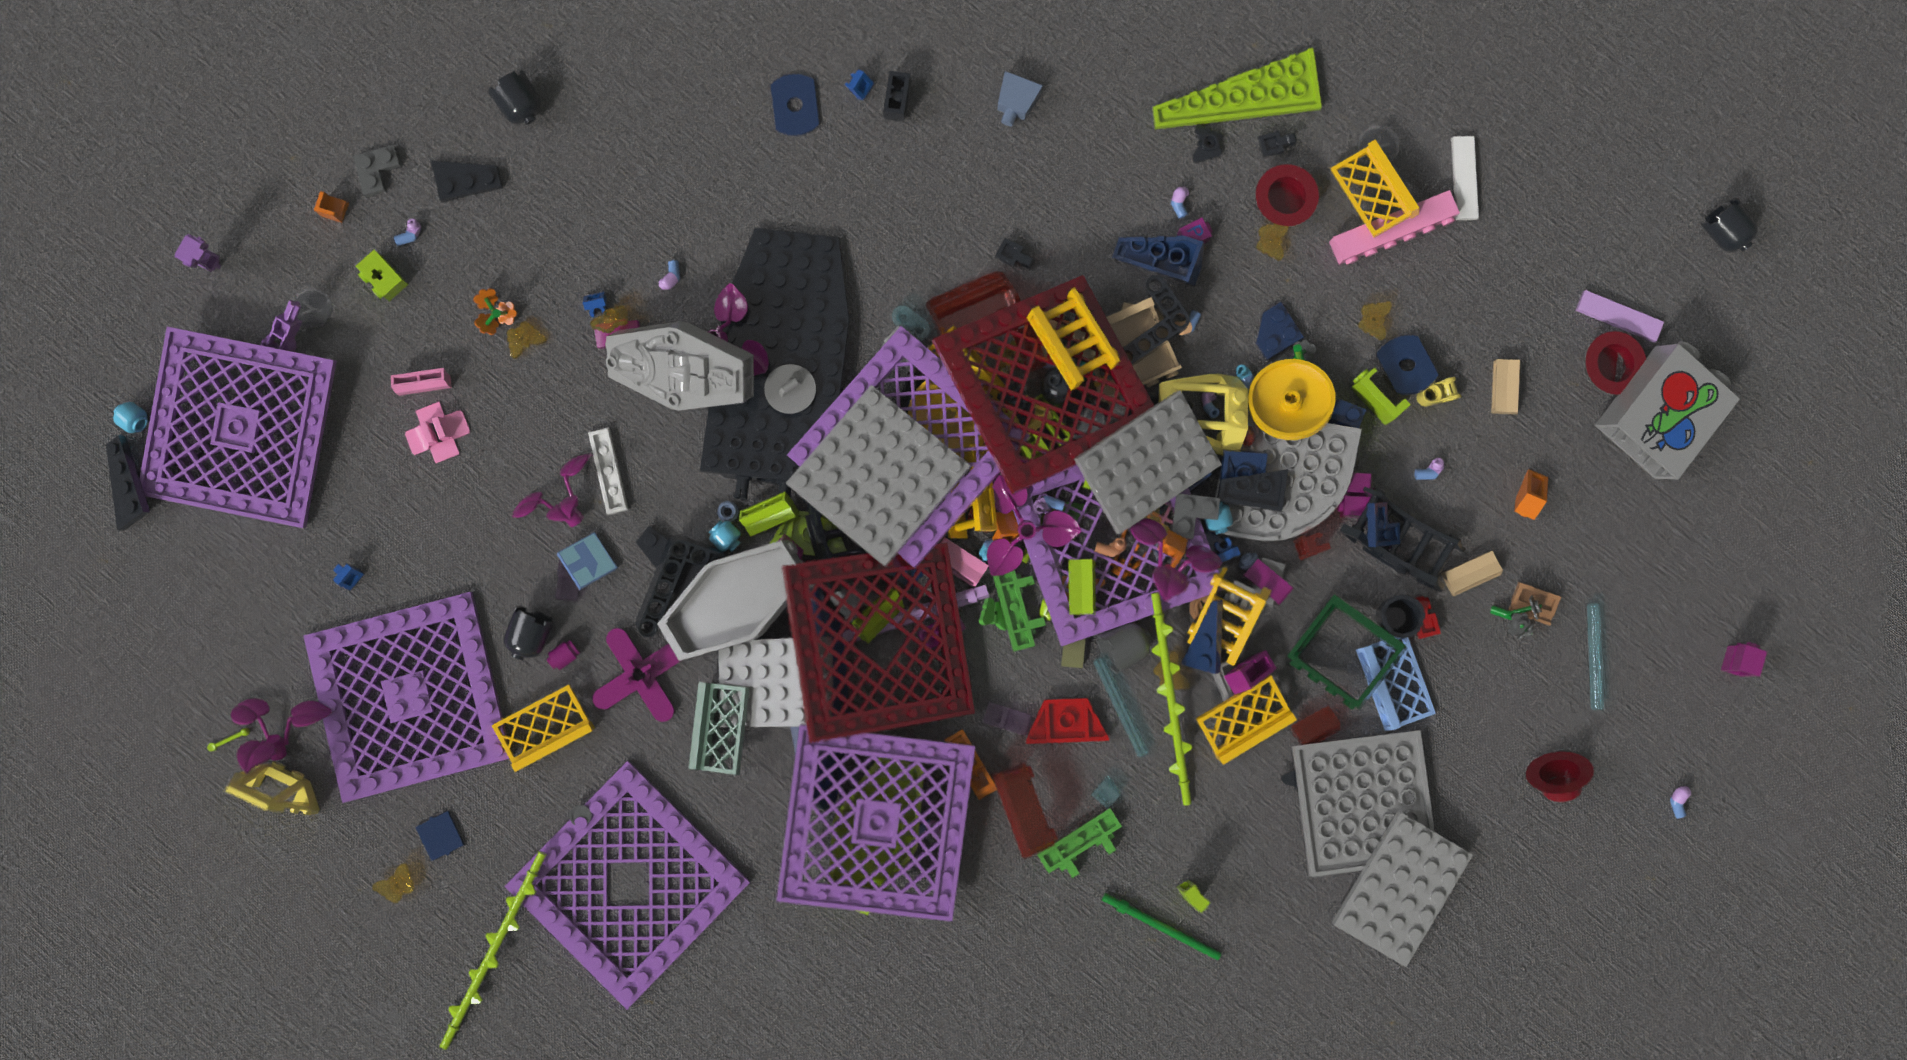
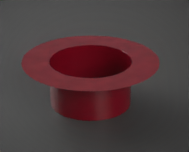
[1256,164,1319,226]
[1586,331,1646,395]
[1526,751,1594,802]

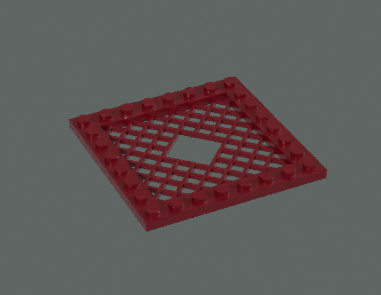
[932,275,1154,495]
[782,543,975,743]

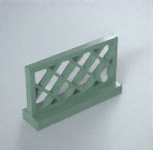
[689,682,749,775]

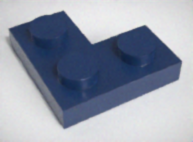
[1366,502,1400,547]

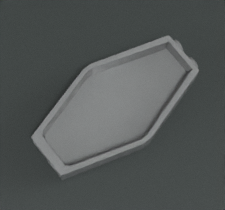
[605,321,754,410]
[657,540,804,661]

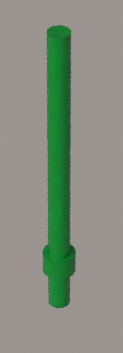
[1101,893,1221,961]

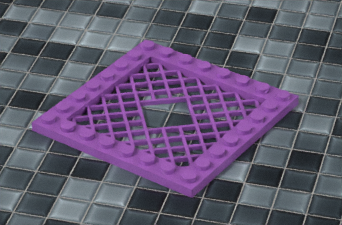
[787,326,1031,568]
[1013,465,1224,647]
[504,761,751,1009]

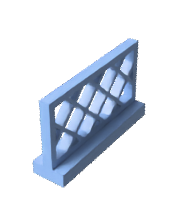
[1355,637,1436,731]

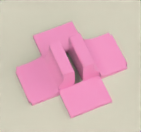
[405,402,470,463]

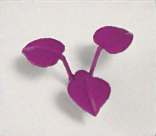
[708,283,769,376]
[512,453,593,527]
[987,475,1081,576]
[1130,518,1222,601]
[231,698,332,774]

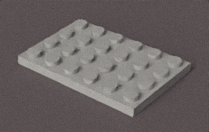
[1074,390,1222,534]
[719,637,833,727]
[1331,811,1473,967]

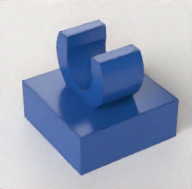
[845,70,874,100]
[583,292,607,317]
[1214,537,1240,562]
[333,563,364,590]

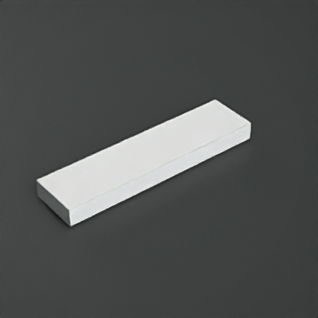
[1451,136,1479,220]
[588,427,629,515]

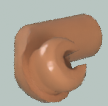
[1094,537,1127,557]

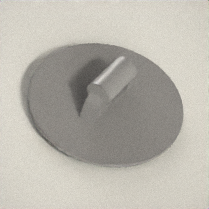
[764,364,816,414]

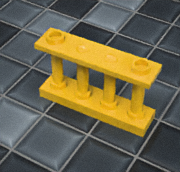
[1027,288,1120,391]
[948,444,997,539]
[1187,567,1272,666]

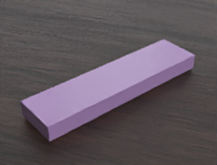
[1575,290,1664,342]

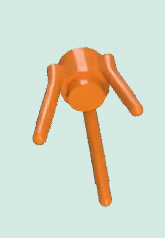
[1111,529,1152,580]

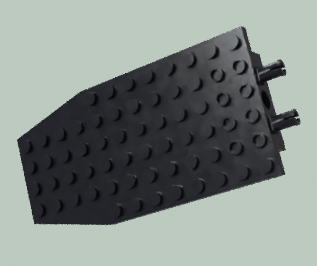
[700,228,849,500]

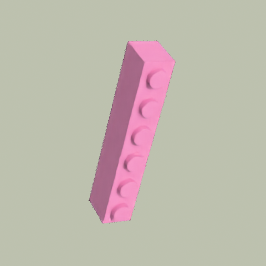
[1329,190,1460,265]

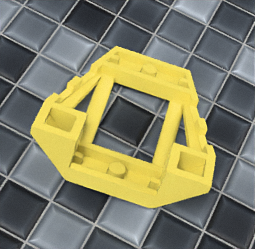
[1159,374,1248,456]
[226,761,320,815]

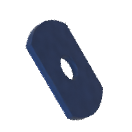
[770,74,819,136]
[1377,335,1439,395]

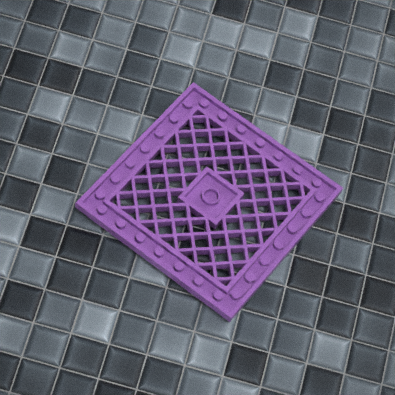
[140,327,337,528]
[304,592,509,803]
[777,724,975,921]

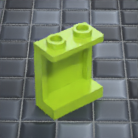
[1350,367,1411,425]

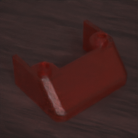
[926,271,1021,336]
[991,761,1058,860]

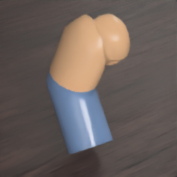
[1174,310,1201,335]

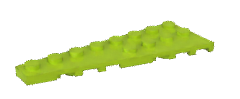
[1152,48,1322,129]

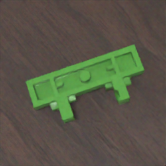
[993,569,1046,652]
[1037,808,1122,878]

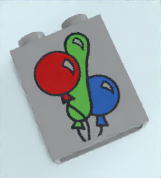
[1595,341,1740,479]

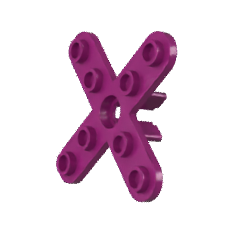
[593,628,682,722]

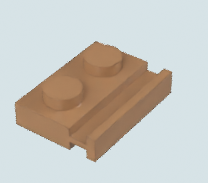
[1508,582,1561,626]

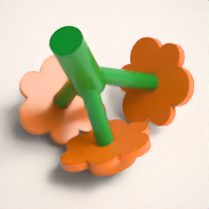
[473,288,517,335]

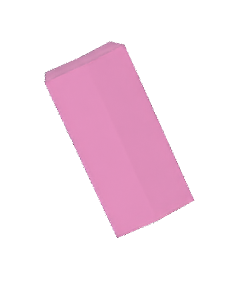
[391,368,452,396]
[940,537,989,588]

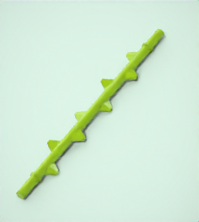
[1151,592,1192,805]
[439,851,547,1050]

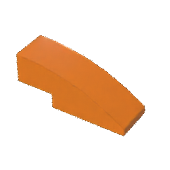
[945,729,997,800]

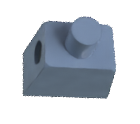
[998,71,1042,126]

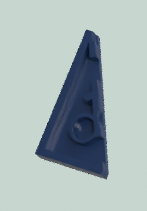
[1182,599,1223,674]

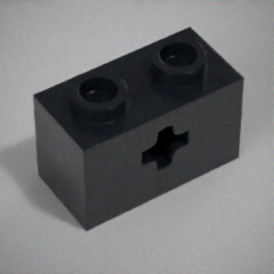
[883,71,911,122]

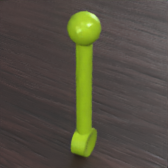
[207,727,250,752]

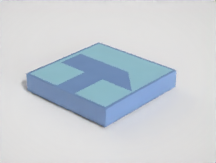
[557,532,617,590]

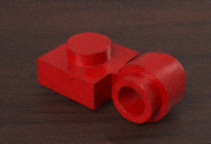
[1414,596,1441,639]

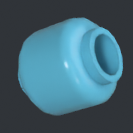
[113,402,148,433]
[1204,502,1233,534]
[709,520,741,552]

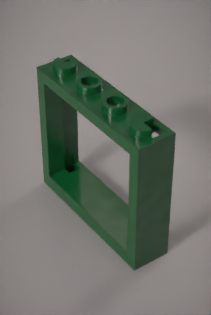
[1287,594,1407,710]

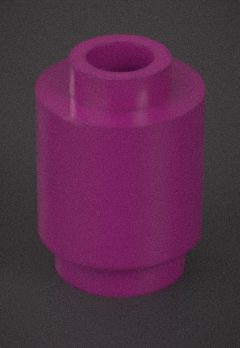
[546,640,580,670]

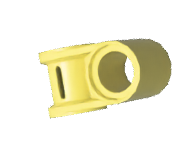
[1417,377,1461,407]

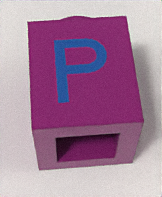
[1177,218,1212,243]

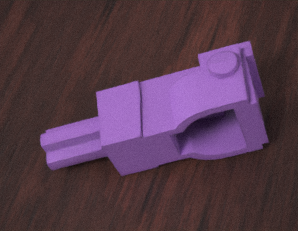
[175,234,221,272]
[260,300,302,352]

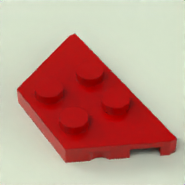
[1026,698,1109,744]

